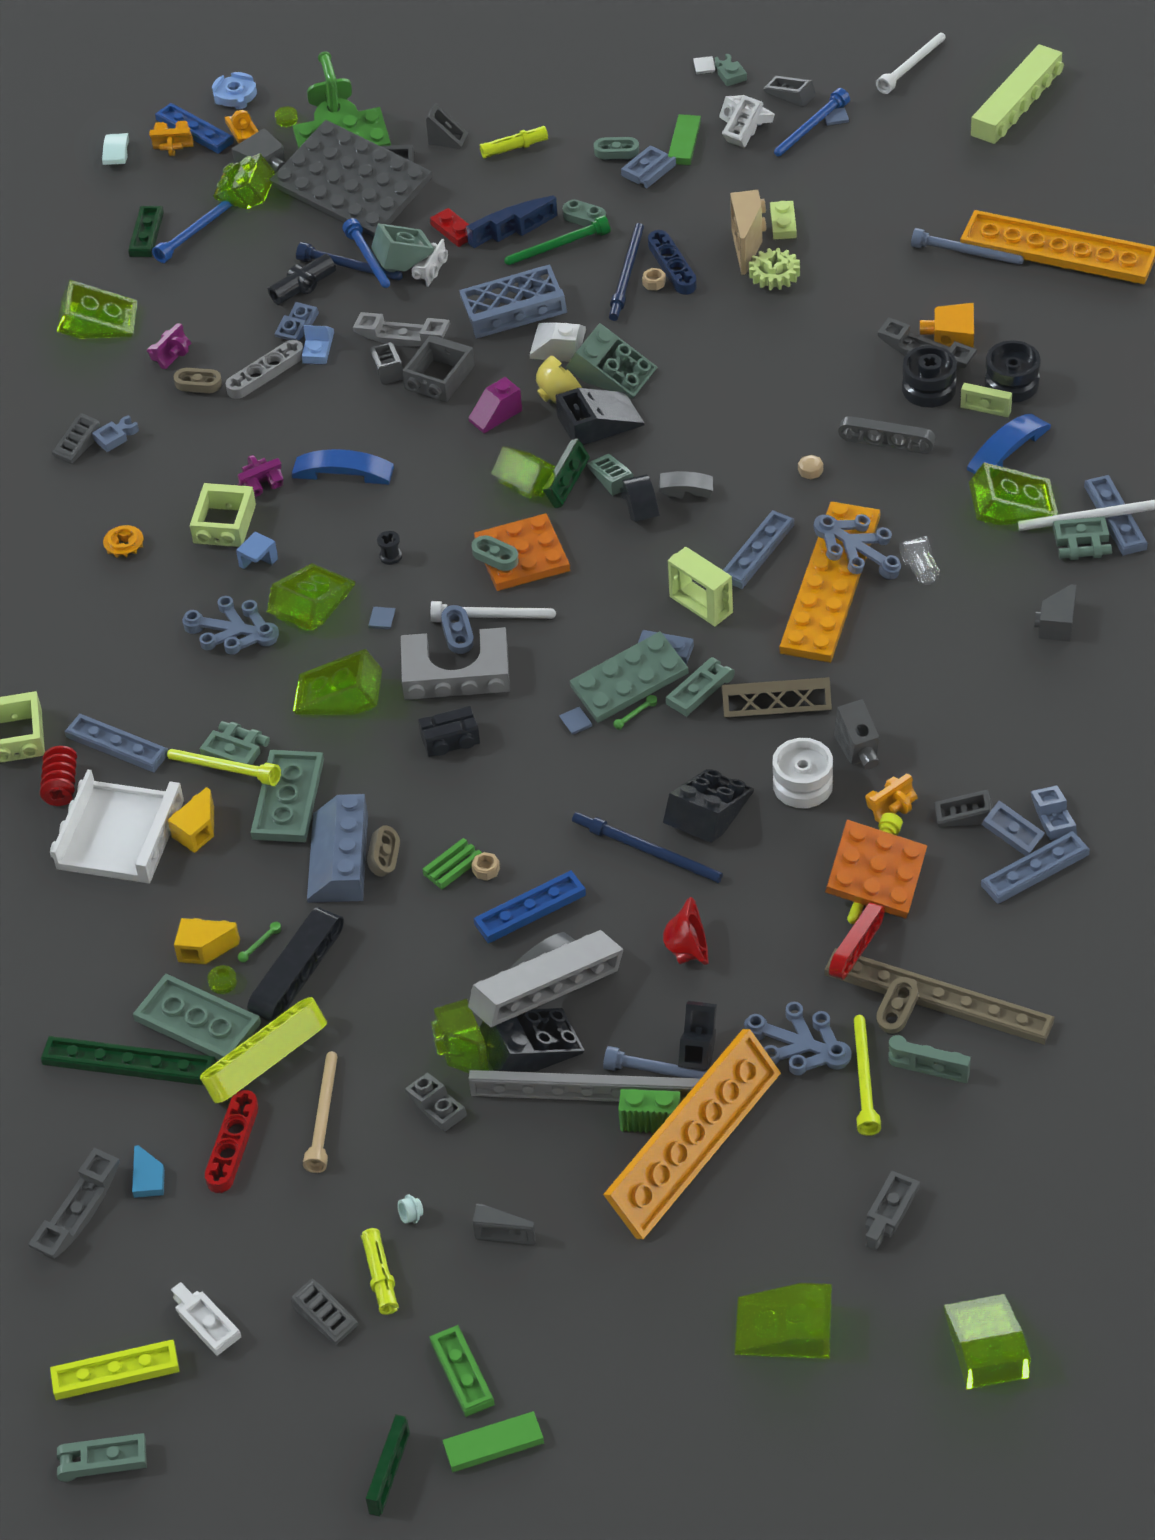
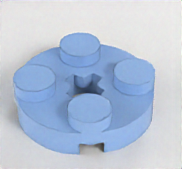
[212,72,257,109]

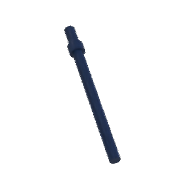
[609,223,644,321]
[572,812,723,883]

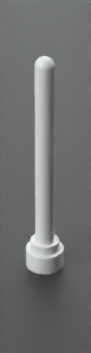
[876,33,946,94]
[431,601,556,622]

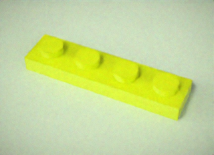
[50,1339,180,1400]

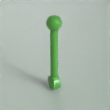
[613,695,657,729]
[238,922,281,962]

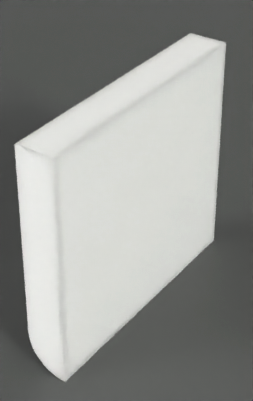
[693,56,715,74]

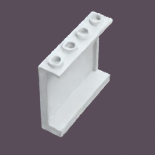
[50,769,184,884]

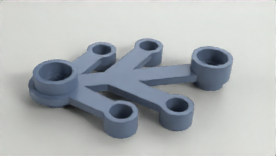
[813,514,901,579]
[182,596,279,654]
[744,1002,852,1075]

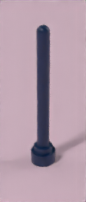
[296,242,403,280]

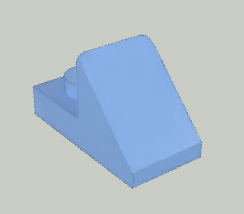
[302,325,334,364]

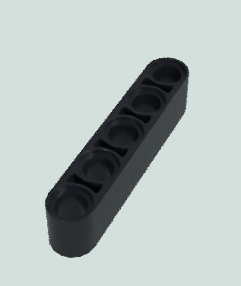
[247,907,344,1022]

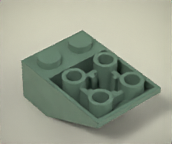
[565,323,657,399]

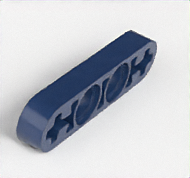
[648,230,697,295]

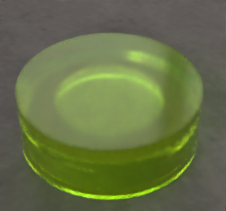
[275,106,298,127]
[207,965,237,994]

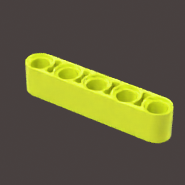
[200,997,327,1103]

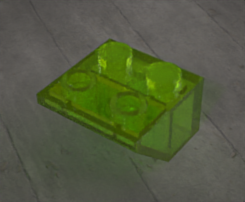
[213,153,276,209]

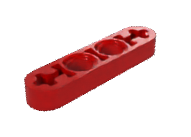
[829,902,885,980]
[205,1090,259,1193]

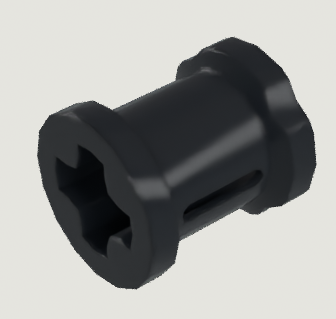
[377,531,402,565]

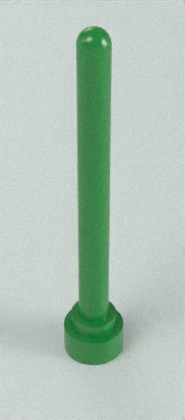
[504,215,611,265]

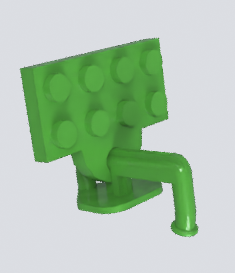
[293,51,391,149]

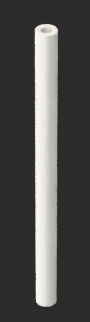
[1018,500,1155,531]

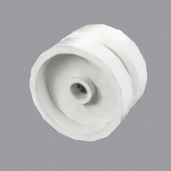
[773,738,833,808]

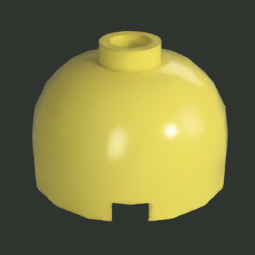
[536,355,582,403]

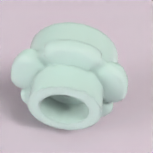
[398,1194,423,1224]

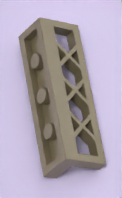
[721,677,832,717]

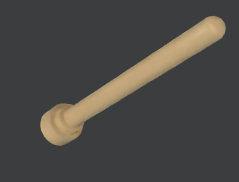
[303,1051,338,1173]

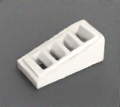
[722,95,763,148]

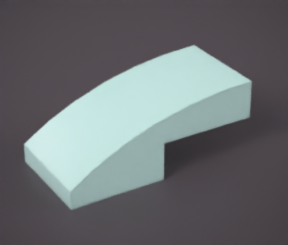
[102,133,129,165]

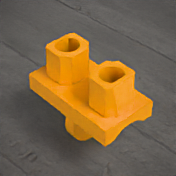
[225,110,259,143]
[149,121,194,156]
[865,774,918,822]

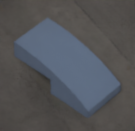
[1031,785,1077,840]

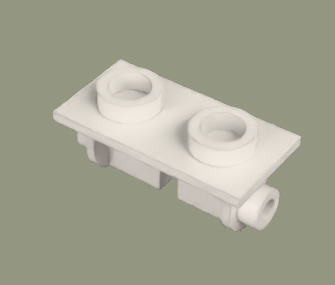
[412,239,448,287]

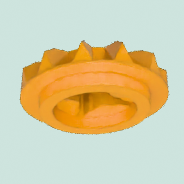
[103,525,144,558]

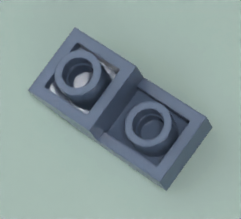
[275,302,319,341]

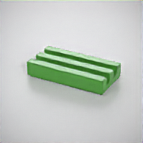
[423,838,482,890]

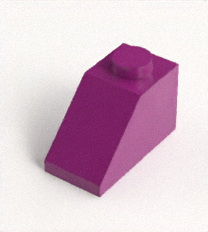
[469,377,522,433]

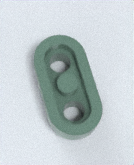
[594,137,639,160]
[562,199,606,227]
[471,535,519,571]

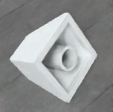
[530,323,586,362]

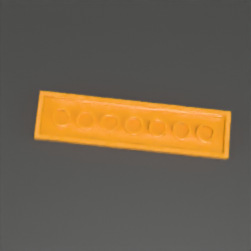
[960,210,1155,284]
[779,502,880,663]
[603,1029,781,1239]

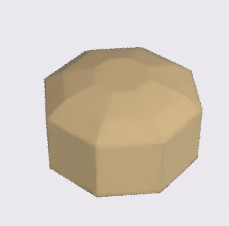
[642,268,666,291]
[798,455,823,479]
[472,852,500,881]

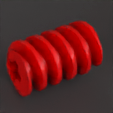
[40,746,77,806]

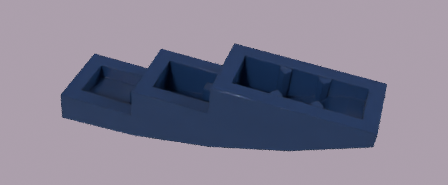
[466,195,558,248]

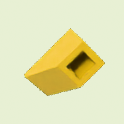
[168,787,214,853]
[174,918,240,964]

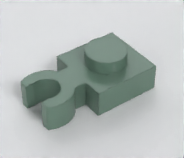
[715,53,747,86]

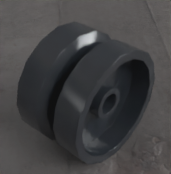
[985,340,1041,403]
[902,345,957,408]

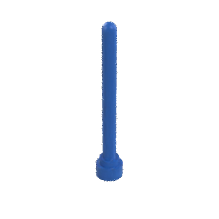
[774,88,850,156]
[152,197,235,263]
[342,218,390,288]

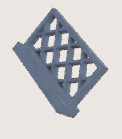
[459,264,567,339]

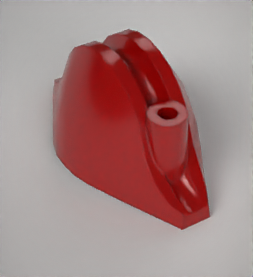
[663,897,709,965]

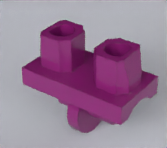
[147,324,191,369]
[237,455,284,497]

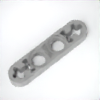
[225,340,303,399]

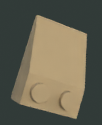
[730,190,766,275]

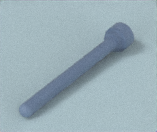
[911,228,1024,265]
[603,1046,708,1079]

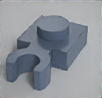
[92,415,139,452]

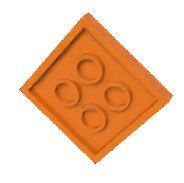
[474,513,570,591]
[825,820,927,919]

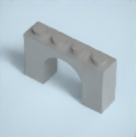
[401,627,510,700]

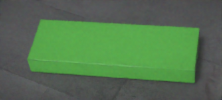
[668,114,701,165]
[429,1325,495,1417]
[442,1411,544,1472]

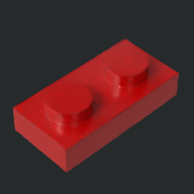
[430,208,469,247]

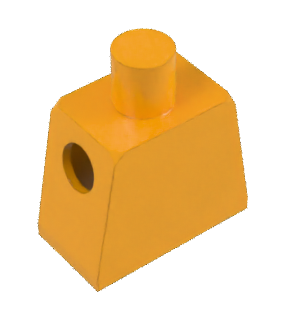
[920,303,974,348]

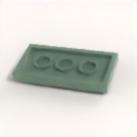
[570,631,689,723]
[251,750,324,842]
[133,974,261,1060]

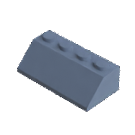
[307,794,368,903]

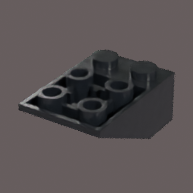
[556,388,645,445]
[663,769,754,843]
[476,1008,585,1072]

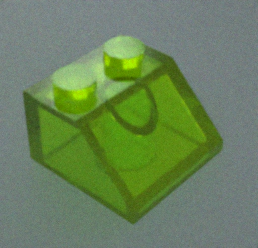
[491,446,556,498]
[431,998,489,1073]

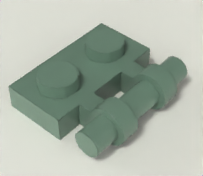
[1053,516,1112,561]
[200,721,270,765]

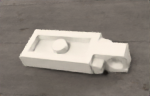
[171,1282,241,1356]

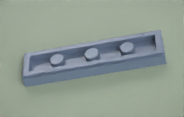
[1084,475,1148,555]
[723,510,794,589]
[65,713,168,772]
[981,831,1090,904]

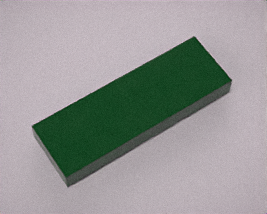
[128,206,164,257]
[542,439,590,508]
[366,1414,410,1517]

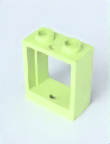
[190,483,256,547]
[668,547,733,627]
[0,691,45,763]

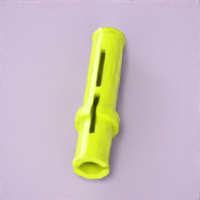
[479,126,548,159]
[361,1228,399,1315]

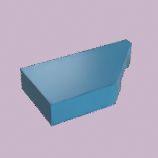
[132,1145,165,1198]

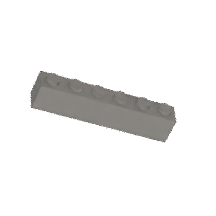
[468,930,623,1027]

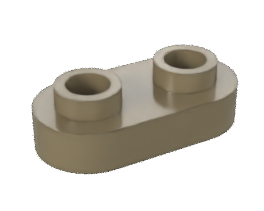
[174,368,222,393]
[367,825,400,877]
[877,977,919,1034]

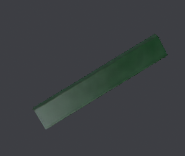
[41,1036,216,1085]

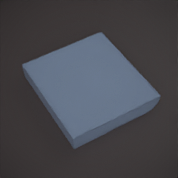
[824,107,849,126]
[368,607,396,629]
[559,707,592,734]

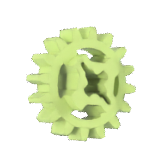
[749,248,800,290]

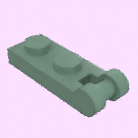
[666,657,735,717]
[888,1035,971,1083]
[57,1433,147,1482]

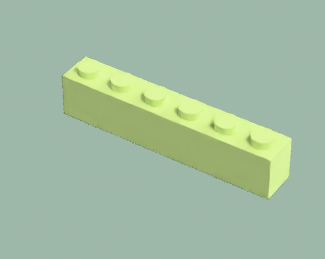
[971,44,1064,144]

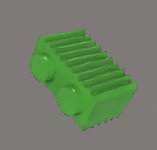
[618,1089,681,1134]

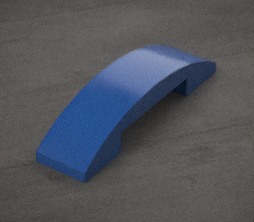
[967,414,1051,481]
[292,449,394,484]

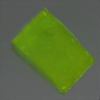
[56,279,138,339]
[969,462,1058,525]
[267,563,355,631]
[293,648,382,715]
[735,1283,832,1359]
[943,1294,1031,1389]

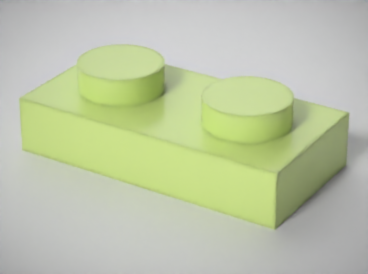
[770,201,797,240]
[960,383,1012,417]

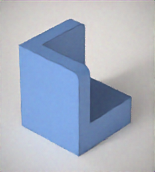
[236,532,278,569]

